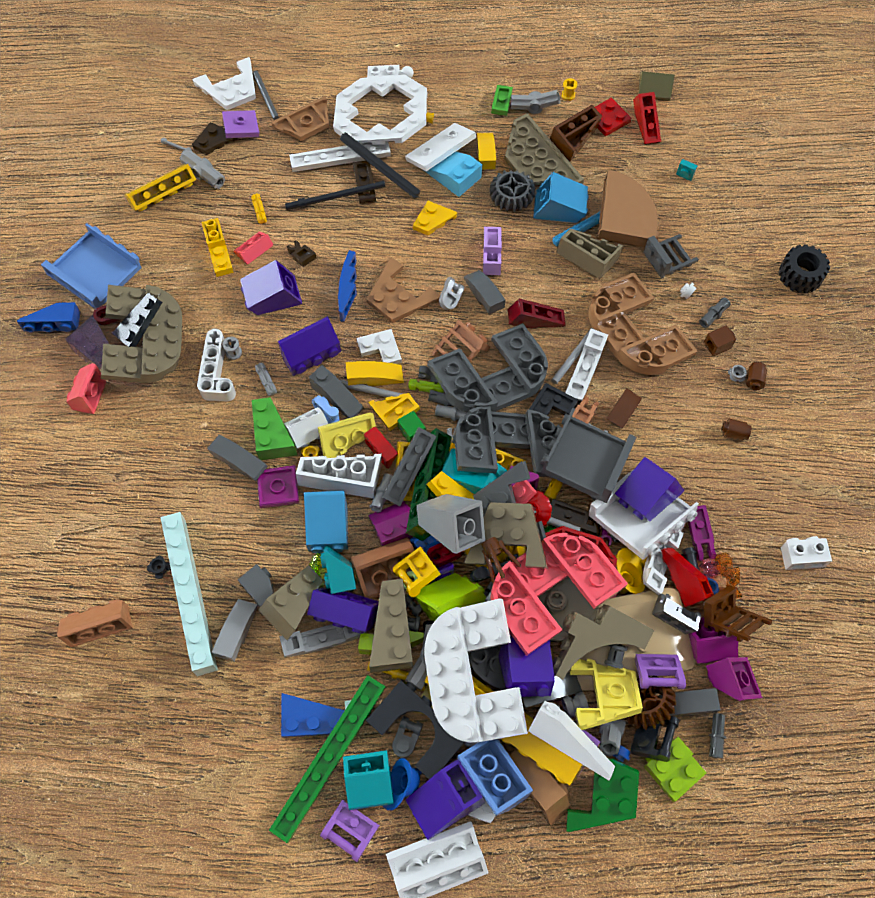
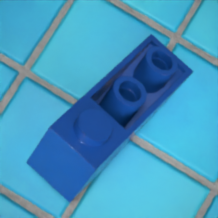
[17,302,81,333]

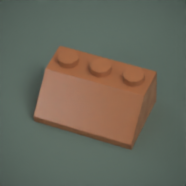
[351,537,414,599]
[57,599,133,647]

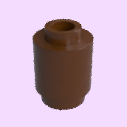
[746,362,767,391]
[721,418,752,441]

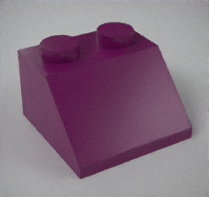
[368,501,413,547]
[689,617,738,663]

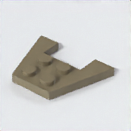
[464,502,548,569]

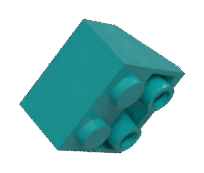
[320,547,356,594]
[343,750,394,810]

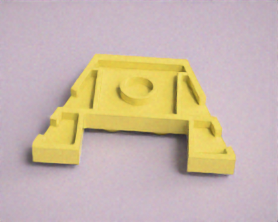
[570,658,643,730]

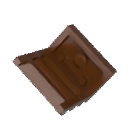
[703,585,772,642]

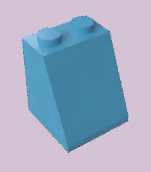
[533,172,589,223]
[304,491,348,554]

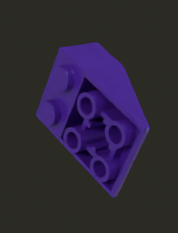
[405,759,485,840]

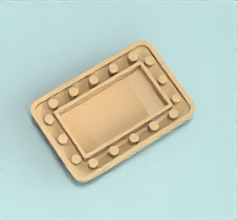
[577,588,696,691]

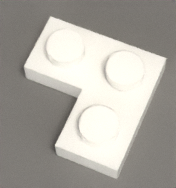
[356,329,402,364]

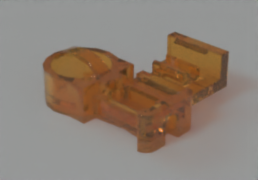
[715,552,742,598]

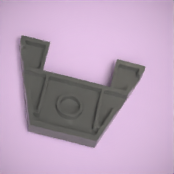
[473,461,546,541]

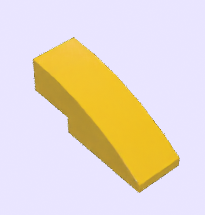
[477,133,496,170]
[345,361,404,386]

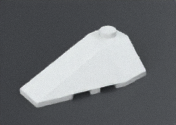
[528,701,615,780]

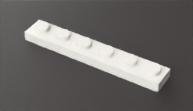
[289,141,391,172]

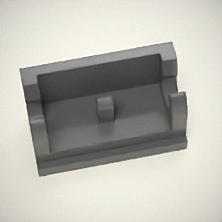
[652,593,701,634]

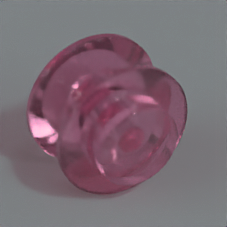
[699,559,721,579]

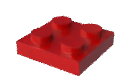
[595,97,632,137]

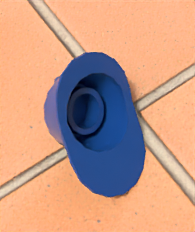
[383,758,422,811]

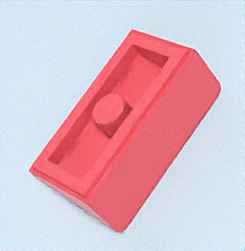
[234,231,273,264]

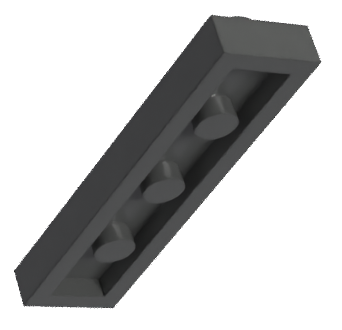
[382,427,436,506]

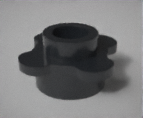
[147,556,171,579]

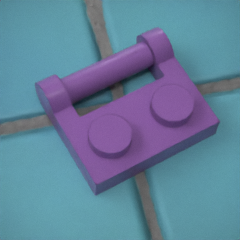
[635,654,686,689]
[320,800,379,862]

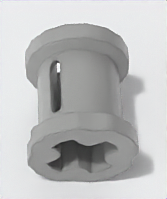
[222,337,242,360]

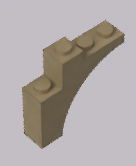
[552,604,654,680]

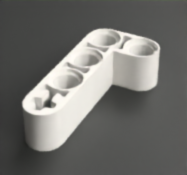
[197,329,236,402]

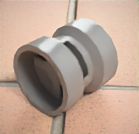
[561,692,589,718]

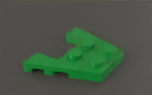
[566,758,639,832]

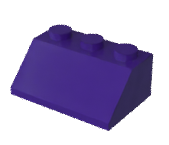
[278,316,341,376]
[307,587,379,634]

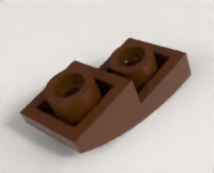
[606,388,642,429]

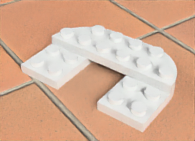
[424,598,528,742]

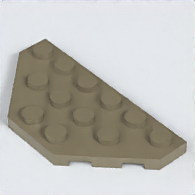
[504,113,584,185]

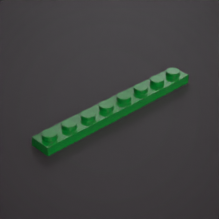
[269,675,386,843]

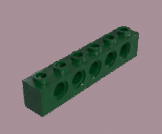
[406,428,452,541]

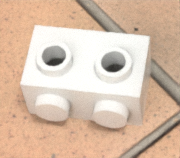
[284,407,328,448]
[780,536,832,570]

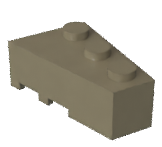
[259,565,323,640]

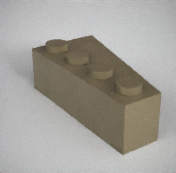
[369,579,413,673]

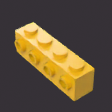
[124,164,196,212]

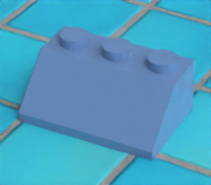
[457,739,533,816]

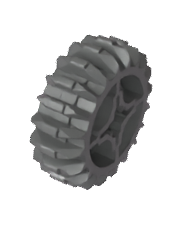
[490,169,535,212]

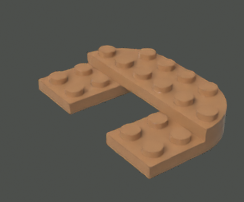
[588,273,698,375]

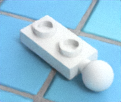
[367,65,414,78]

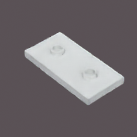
[405,123,476,171]

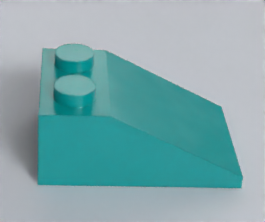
[442,448,508,494]

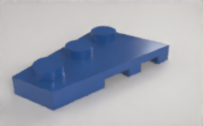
[281,693,345,738]

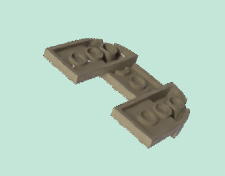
[101,285,182,383]

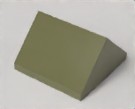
[639,71,675,101]

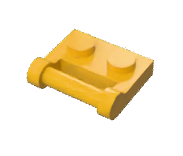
[393,547,441,597]

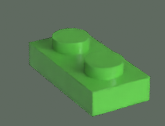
[491,85,513,116]

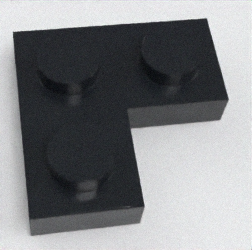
[529,383,578,416]

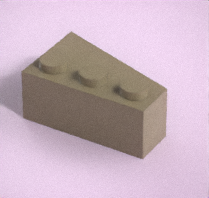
[556,228,623,279]

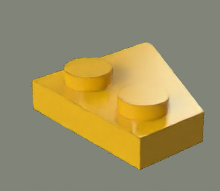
[413,201,457,235]

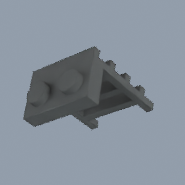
[643,234,699,279]

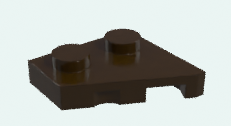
[192,122,238,155]

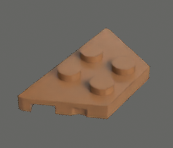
[271,96,329,141]

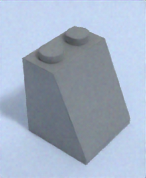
[417,494,485,554]

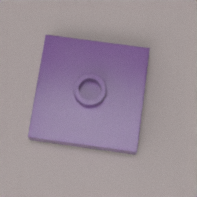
[222,110,259,138]

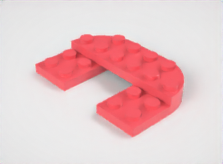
[491,533,628,656]

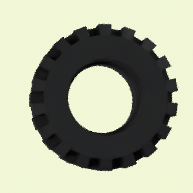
[779,244,830,293]

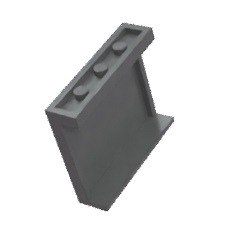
[541,408,637,503]

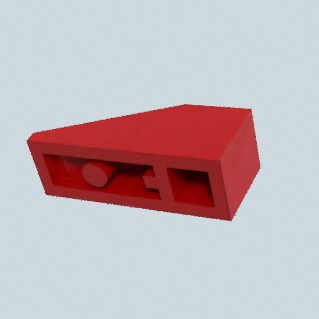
[633,92,661,144]

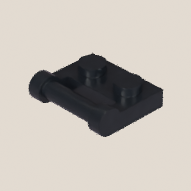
[630,716,680,762]

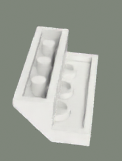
[386,821,488,898]

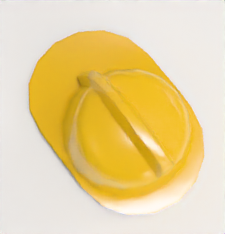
[616,548,645,595]

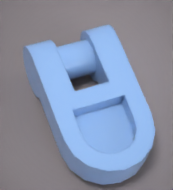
[311,395,340,424]

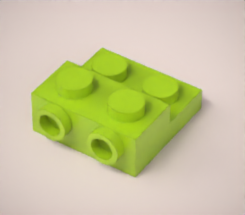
[643,737,707,803]

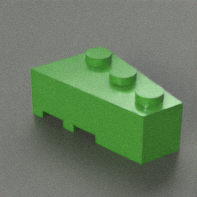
[252,397,298,460]

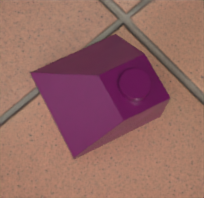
[706,657,763,701]

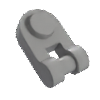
[439,277,464,310]

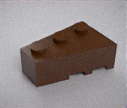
[550,105,602,162]

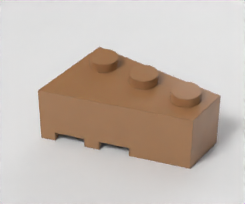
[509,749,571,826]

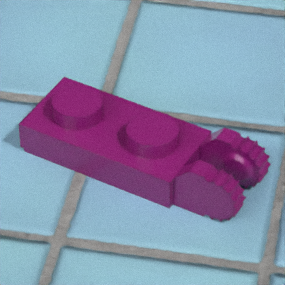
[688,505,716,561]

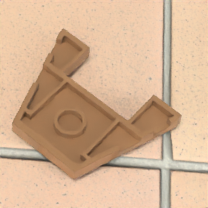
[367,257,440,323]

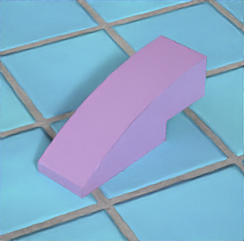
[483,227,502,275]

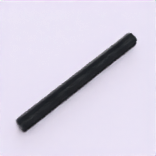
[340,132,421,199]

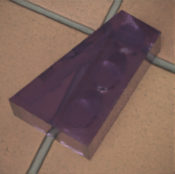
[65,315,110,381]

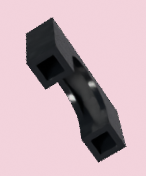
[366,681,465,779]

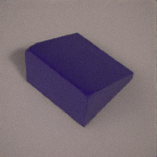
[434,563,454,581]

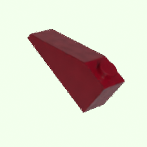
[507,298,566,328]

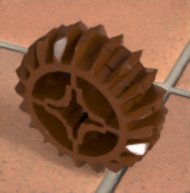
[623,675,677,730]

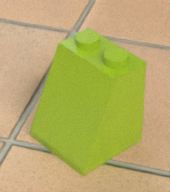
[414,573,486,622]

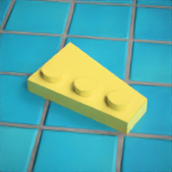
[318,412,376,458]

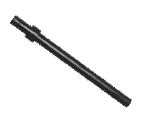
[285,181,386,210]

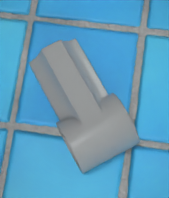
[599,719,626,756]

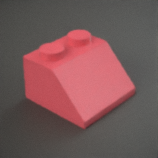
[66,363,107,414]

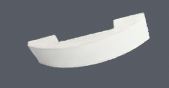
[565,329,608,401]
[643,531,684,595]

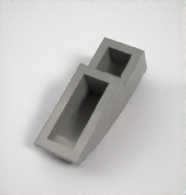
[212,599,258,662]

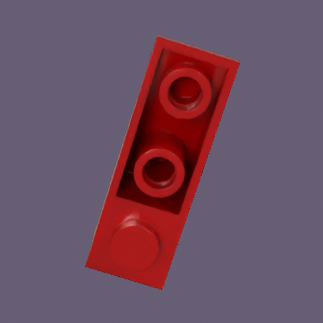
[661,547,714,607]

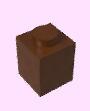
[703,325,736,356]

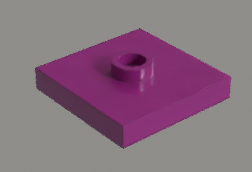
[257,465,299,509]

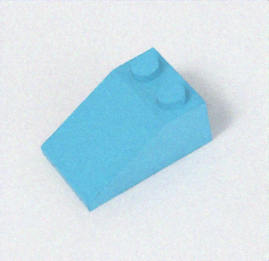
[422,152,482,197]

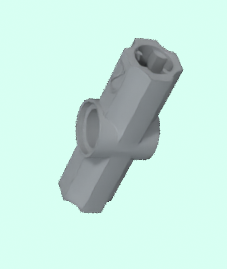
[179,150,225,189]

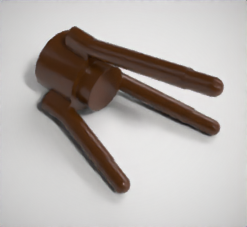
[481,537,521,584]

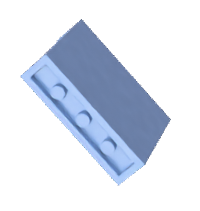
[41,223,142,309]

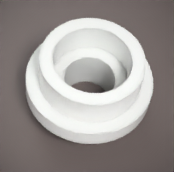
[680,283,696,299]

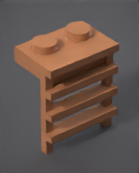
[431,319,491,362]

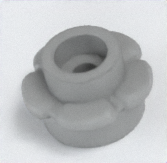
[728,365,747,382]

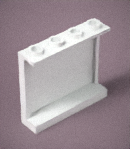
[589,469,699,560]

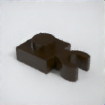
[287,241,317,267]

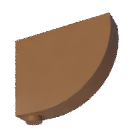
[597,170,659,247]

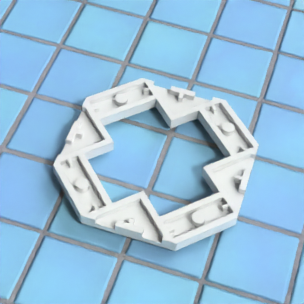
[333,75,428,145]

